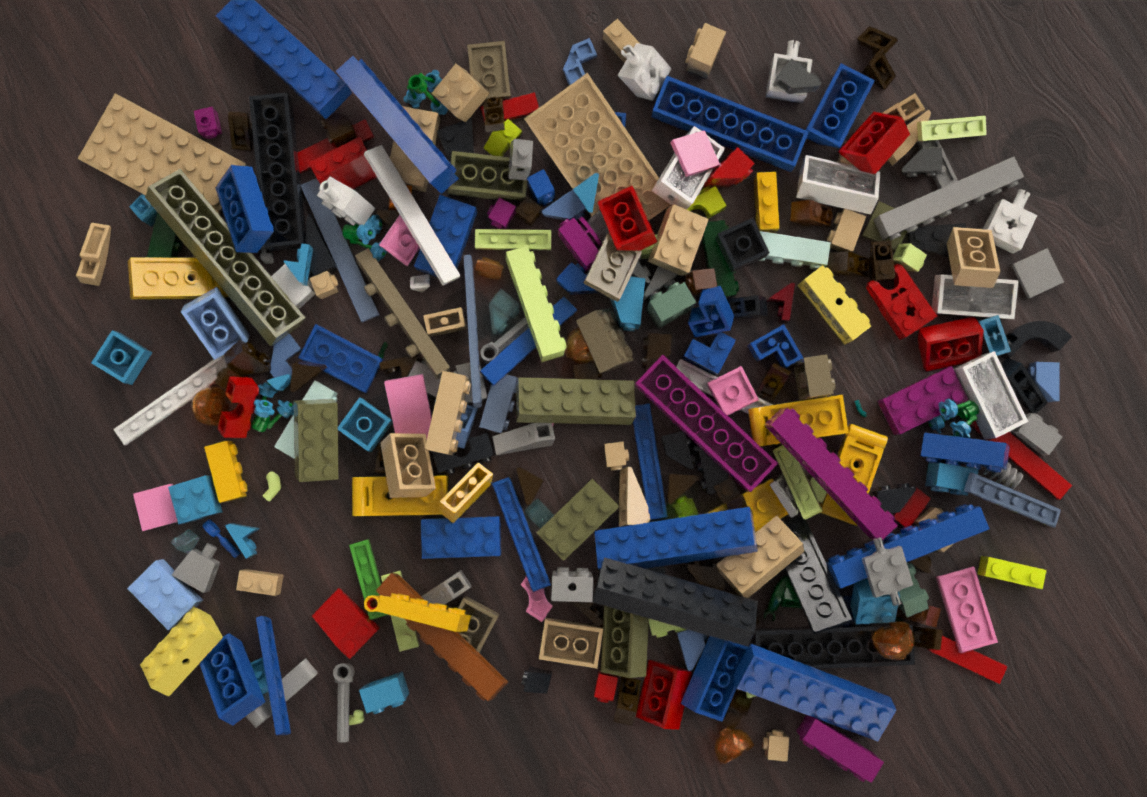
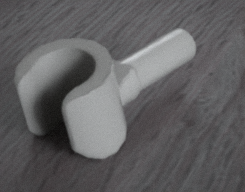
[260,245,274,264]

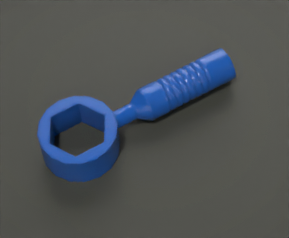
[202,519,240,558]

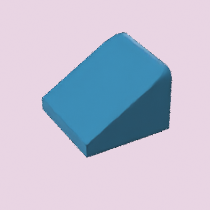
[267,374,292,391]

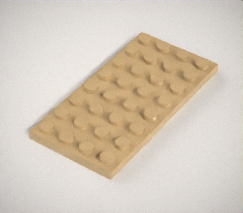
[524,73,671,220]
[78,93,248,215]

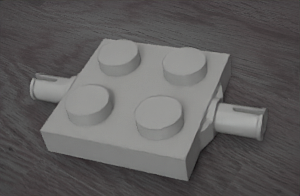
[862,537,913,606]

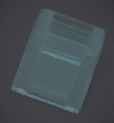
[525,499,554,528]
[171,529,200,554]

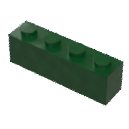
[147,212,182,258]
[702,220,739,299]

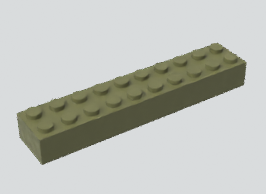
[145,169,305,346]

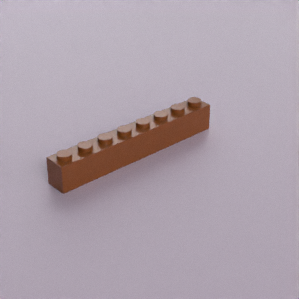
[376,573,508,701]

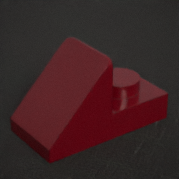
[767,283,795,323]

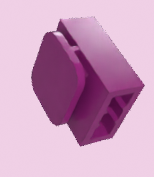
[558,217,602,273]

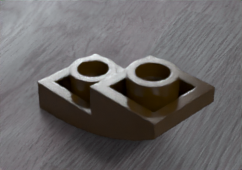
[484,97,505,132]

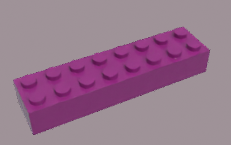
[635,355,778,492]
[764,408,898,540]

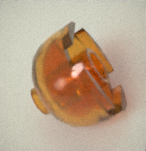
[565,327,595,364]
[191,387,229,426]
[872,622,914,660]
[714,727,755,765]

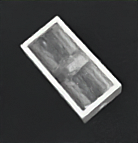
[652,126,725,209]
[796,155,880,214]
[932,274,1018,319]
[954,351,1028,439]

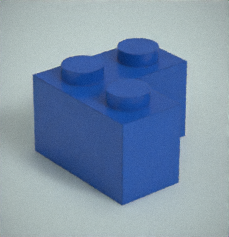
[688,286,734,337]
[747,324,803,368]
[682,332,736,376]

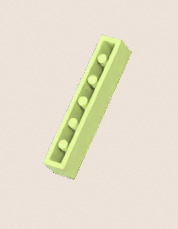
[505,246,567,362]

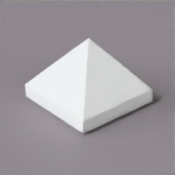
[410,274,430,293]

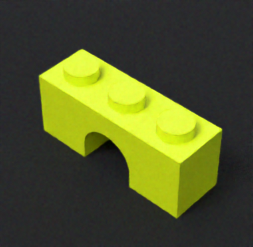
[666,186,727,219]
[977,556,1046,589]

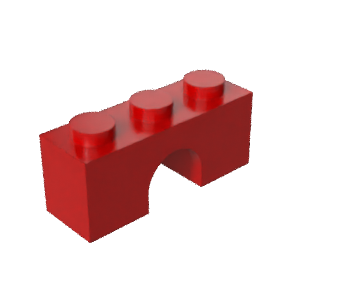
[217,376,259,438]

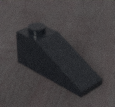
[306,215,338,276]
[727,295,768,320]
[1001,358,1048,414]

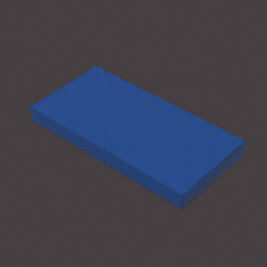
[298,324,384,393]

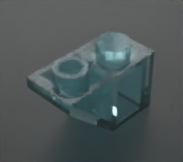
[489,289,520,335]

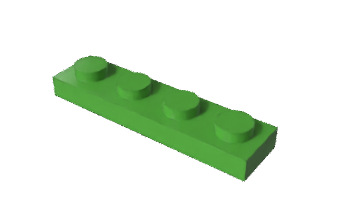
[349,539,389,620]

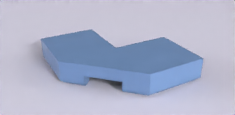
[563,38,597,86]
[270,334,302,378]

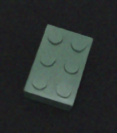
[646,282,696,329]

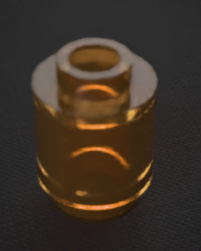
[475,257,504,280]

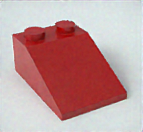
[312,588,380,659]

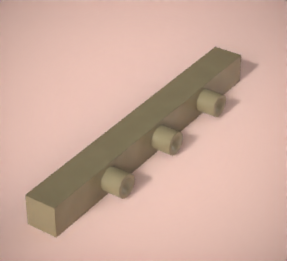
[355,248,450,380]

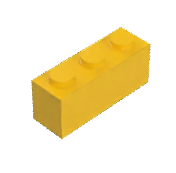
[754,172,779,233]
[204,441,248,503]
[439,463,493,523]

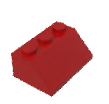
[838,112,910,175]
[309,136,377,189]
[702,147,755,188]
[597,185,658,251]
[918,316,984,371]
[636,660,692,730]

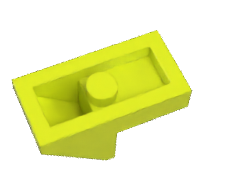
[484,119,522,157]

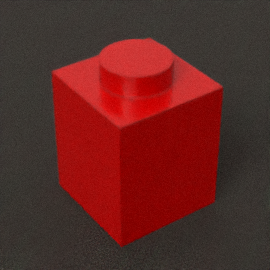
[594,671,618,703]

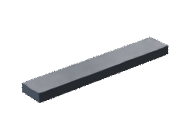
[964,472,1061,528]

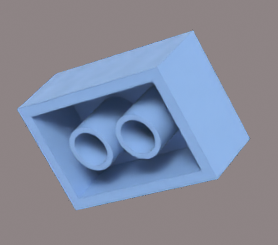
[181,287,249,360]
[127,559,203,630]

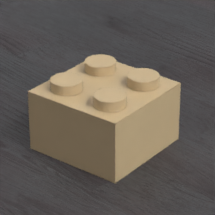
[685,23,726,79]
[432,64,490,122]

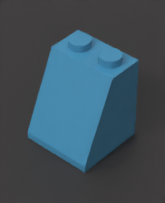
[610,277,646,332]

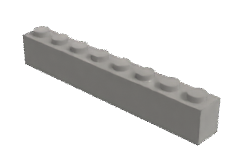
[874,157,1024,240]

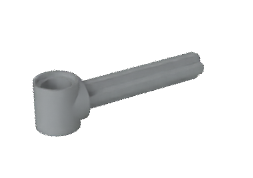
[481,317,529,364]
[333,663,355,742]

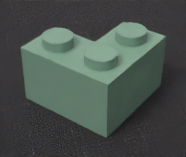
[898,562,929,617]

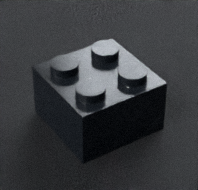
[715,218,770,273]

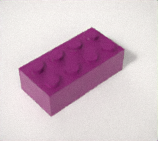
[877,366,969,435]
[796,715,884,783]

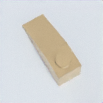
[619,467,650,527]

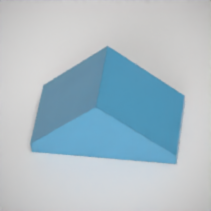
[573,173,599,213]
[130,194,157,227]
[979,315,1011,356]

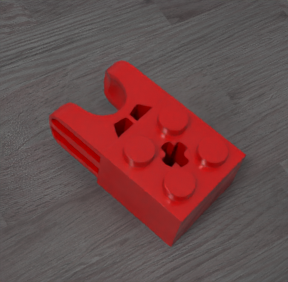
[866,264,937,340]

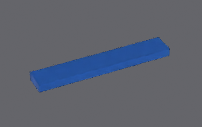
[480,297,577,386]
[633,403,668,520]
[492,477,551,592]
[256,616,291,736]

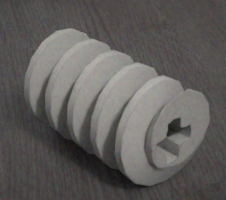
[981,463,1023,489]

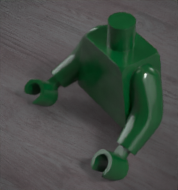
[764,575,802,621]

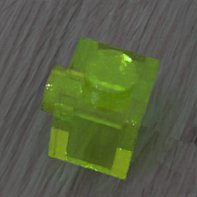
[672,496,699,518]

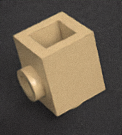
[310,271,339,299]
[604,442,629,471]
[762,729,789,761]

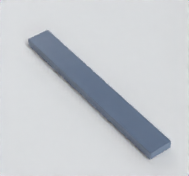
[301,178,380,323]
[464,255,482,408]

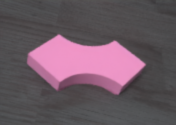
[521,576,553,622]

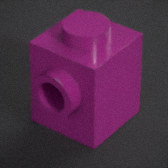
[194,107,222,139]
[487,198,516,230]

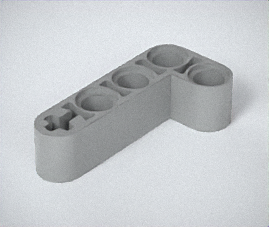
[245,659,318,728]

